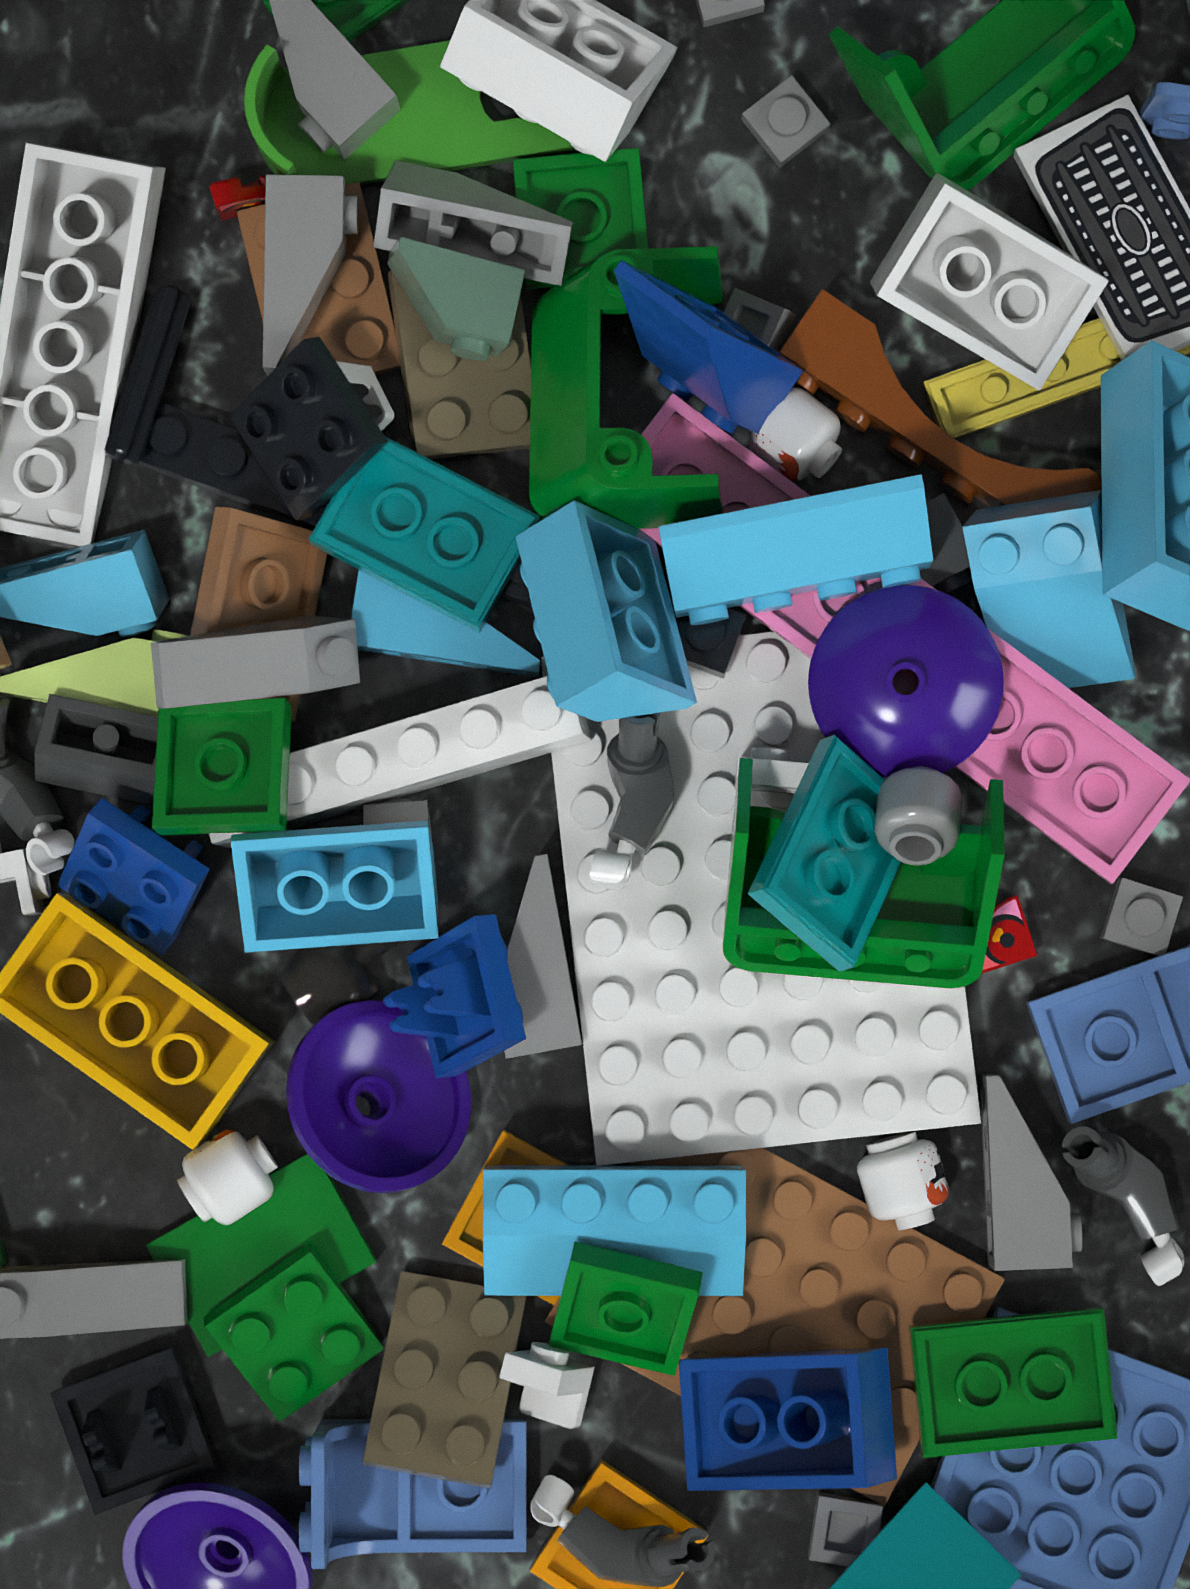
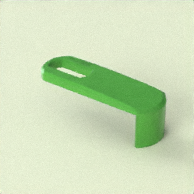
[244,40,578,185]

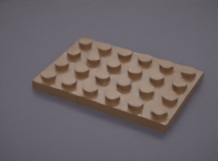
[545,1148,1005,1506]

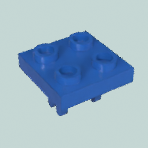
[57,798,210,955]
[383,914,526,1078]

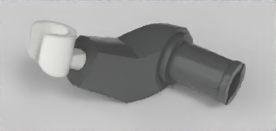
[0,693,74,875]
[590,712,674,890]
[1062,1126,1185,1286]
[530,1475,715,1587]

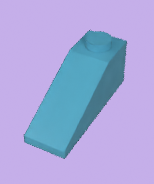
[0,529,170,637]
[351,570,541,678]

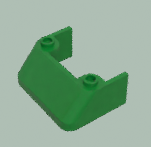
[828,0,1135,191]
[529,246,724,529]
[723,758,1005,989]

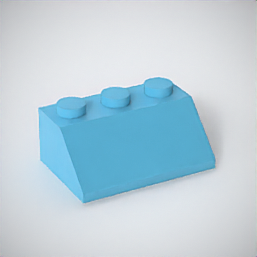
[515,500,697,722]
[231,820,438,953]

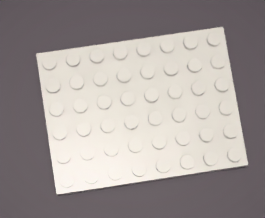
[541,632,981,1166]

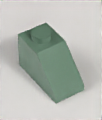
[387,237,525,361]

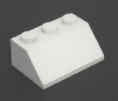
[440,0,678,162]

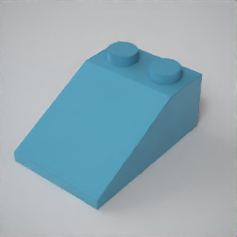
[962,490,1136,688]

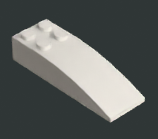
[0,143,166,546]

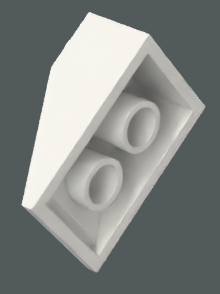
[870,172,1109,391]

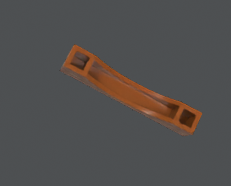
[779,289,1102,507]

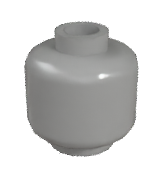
[874,766,963,866]

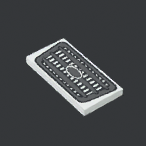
[1013,95,1190,360]

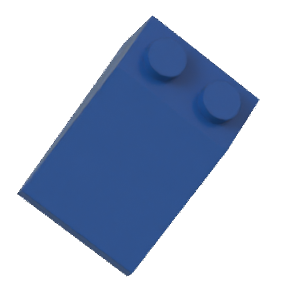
[614,260,803,434]
[679,1347,897,1491]

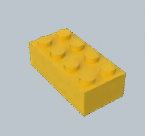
[0,893,276,1150]

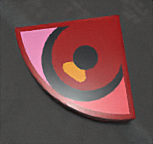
[209,176,266,221]
[981,895,1037,974]

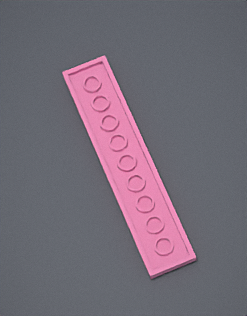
[639,393,1190,884]

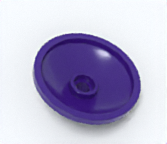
[808,585,1004,778]
[286,1000,471,1193]
[123,1483,313,1589]

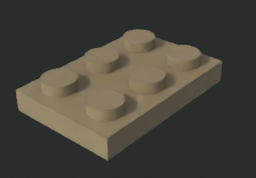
[387,270,531,459]
[363,1271,527,1489]

